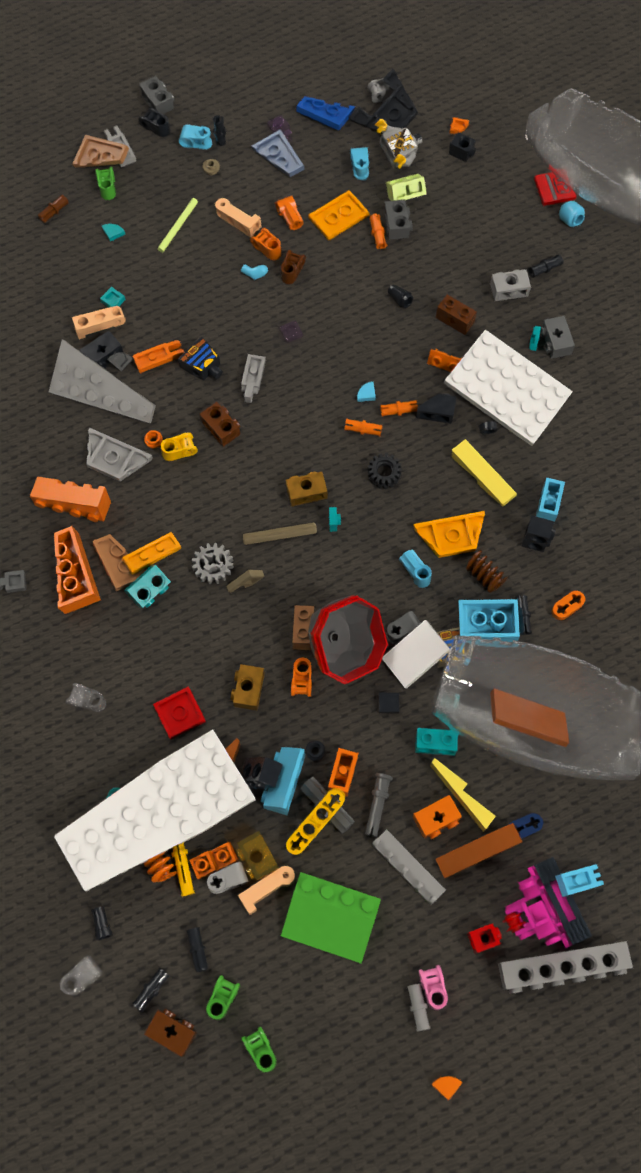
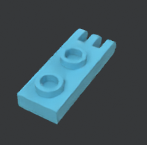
[555,864,604,897]

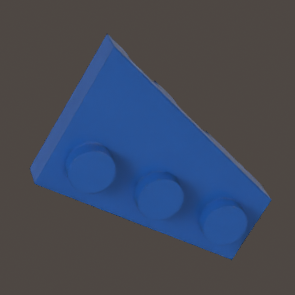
[296,97,355,130]

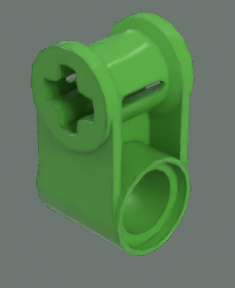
[96,167,116,200]
[207,975,240,1020]
[242,1026,277,1072]

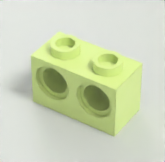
[386,174,426,201]

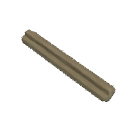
[243,522,317,545]

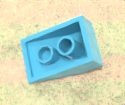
[458,599,520,644]

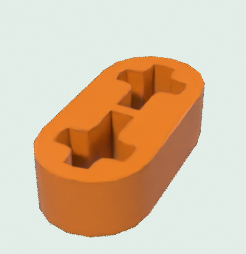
[552,591,585,620]

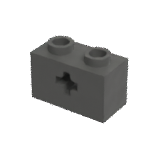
[540,316,575,359]

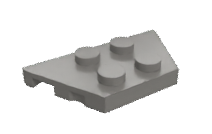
[87,428,153,481]

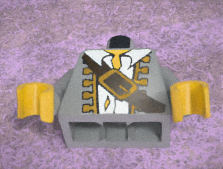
[375,119,422,168]

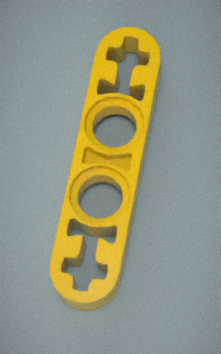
[286,788,345,855]

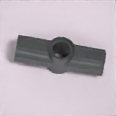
[300,777,355,834]

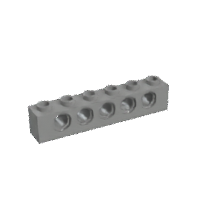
[498,941,633,994]

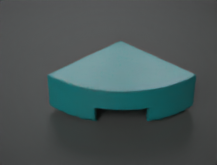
[102,224,125,241]
[529,326,541,351]

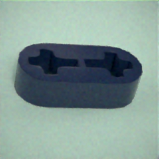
[508,813,543,839]

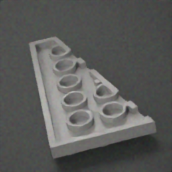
[49,340,156,423]

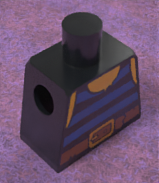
[178,337,223,381]

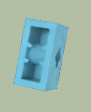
[536,478,565,522]

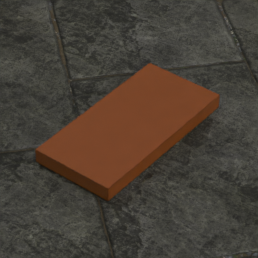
[490,688,569,747]

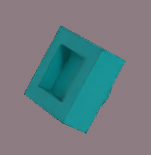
[100,287,126,308]
[329,507,341,532]

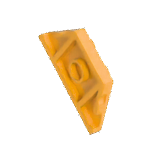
[413,511,485,558]

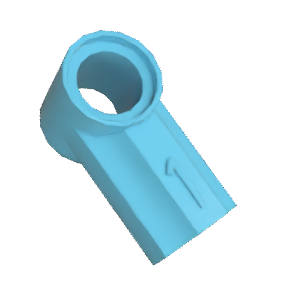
[399,549,432,588]

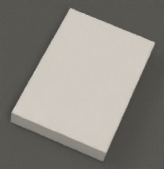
[382,620,451,688]

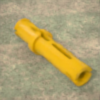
[171,842,195,897]

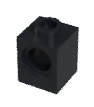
[449,132,476,162]

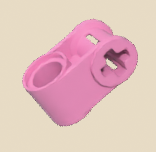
[418,965,448,1010]

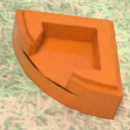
[450,117,469,134]
[431,1076,463,1100]

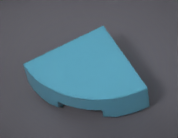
[357,382,376,402]

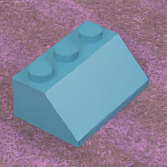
[261,747,305,815]

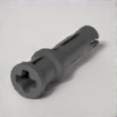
[365,773,393,837]

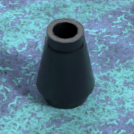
[388,284,413,308]

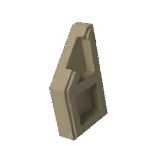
[227,570,264,592]

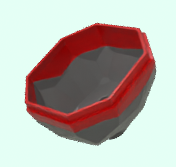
[308,595,388,684]

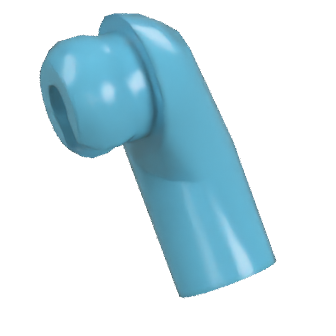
[241,264,268,279]

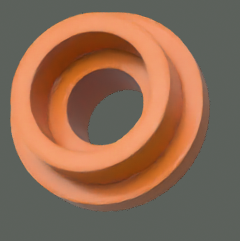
[144,430,163,448]

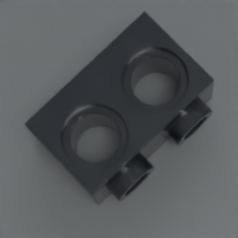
[522,516,556,552]
[241,757,283,790]

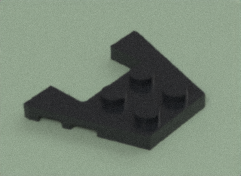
[349,68,418,133]

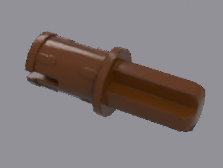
[38,194,69,223]

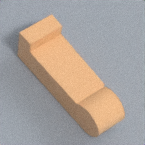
[215,198,261,238]
[72,306,126,340]
[238,866,295,915]

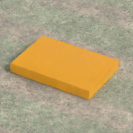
[309,190,369,241]

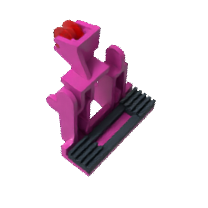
[502,857,592,948]

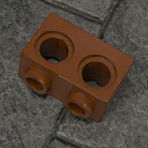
[199,402,240,447]

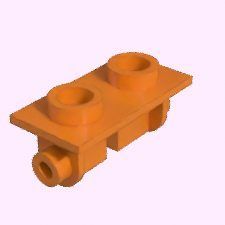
[427,349,462,372]

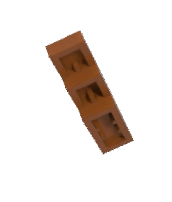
[436,823,523,878]

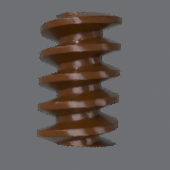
[466,550,508,593]

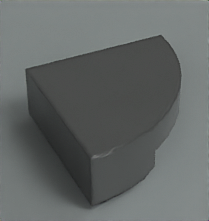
[108,353,133,371]

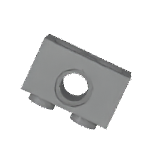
[490,269,531,301]

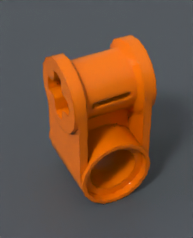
[250,228,282,260]
[291,657,312,697]

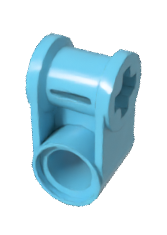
[179,125,212,149]
[350,147,369,180]

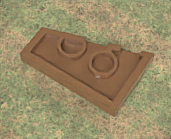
[72,135,129,168]
[92,534,146,591]

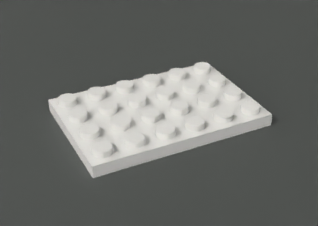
[444,330,573,446]

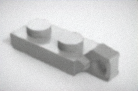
[241,354,266,403]

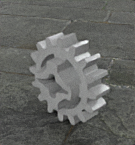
[192,543,234,584]

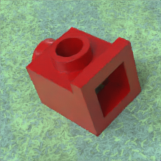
[467,923,502,954]

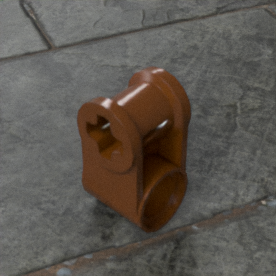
[281,250,306,284]

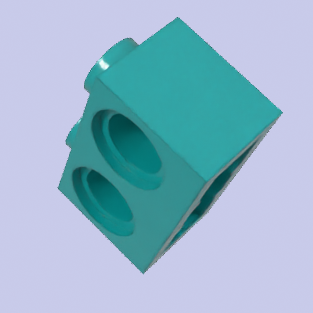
[124,565,171,608]
[415,728,458,756]

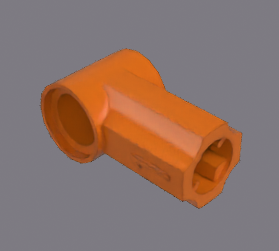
[275,196,303,230]

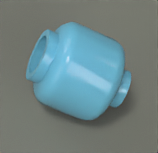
[559,201,585,227]

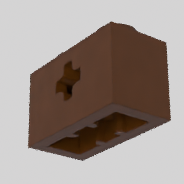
[436,295,477,335]
[144,1008,197,1057]

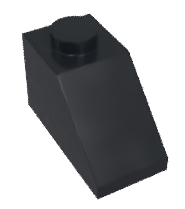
[416,394,456,424]

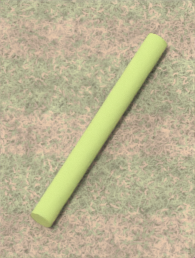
[157,198,198,253]

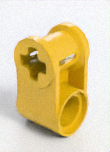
[161,433,198,461]

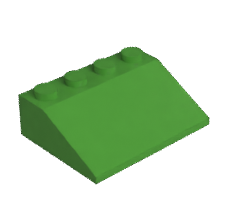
[281,872,381,963]

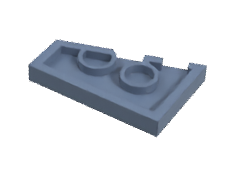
[252,130,304,177]

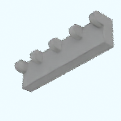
[372,830,445,905]

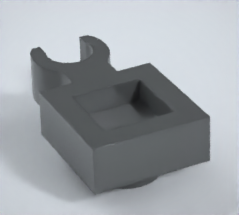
[0,570,26,593]

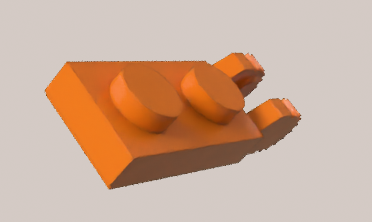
[133,340,184,373]

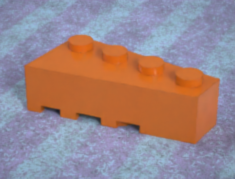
[30,477,111,522]
[54,526,101,614]

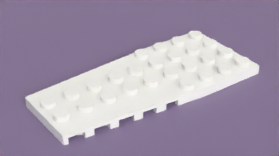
[55,730,255,892]

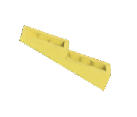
[452,439,517,506]
[430,759,496,832]

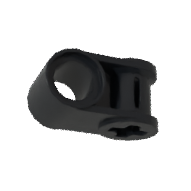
[138,107,171,137]

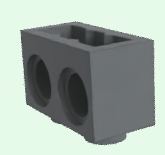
[139,76,175,114]
[384,199,413,240]

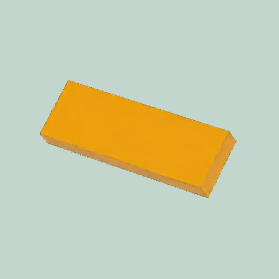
[122,532,181,575]

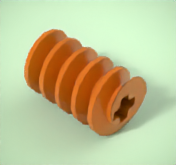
[144,852,177,882]

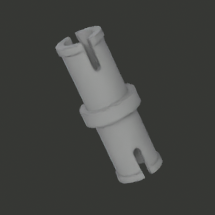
[407,984,431,1031]

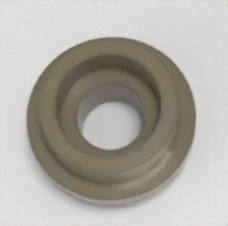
[203,159,220,175]

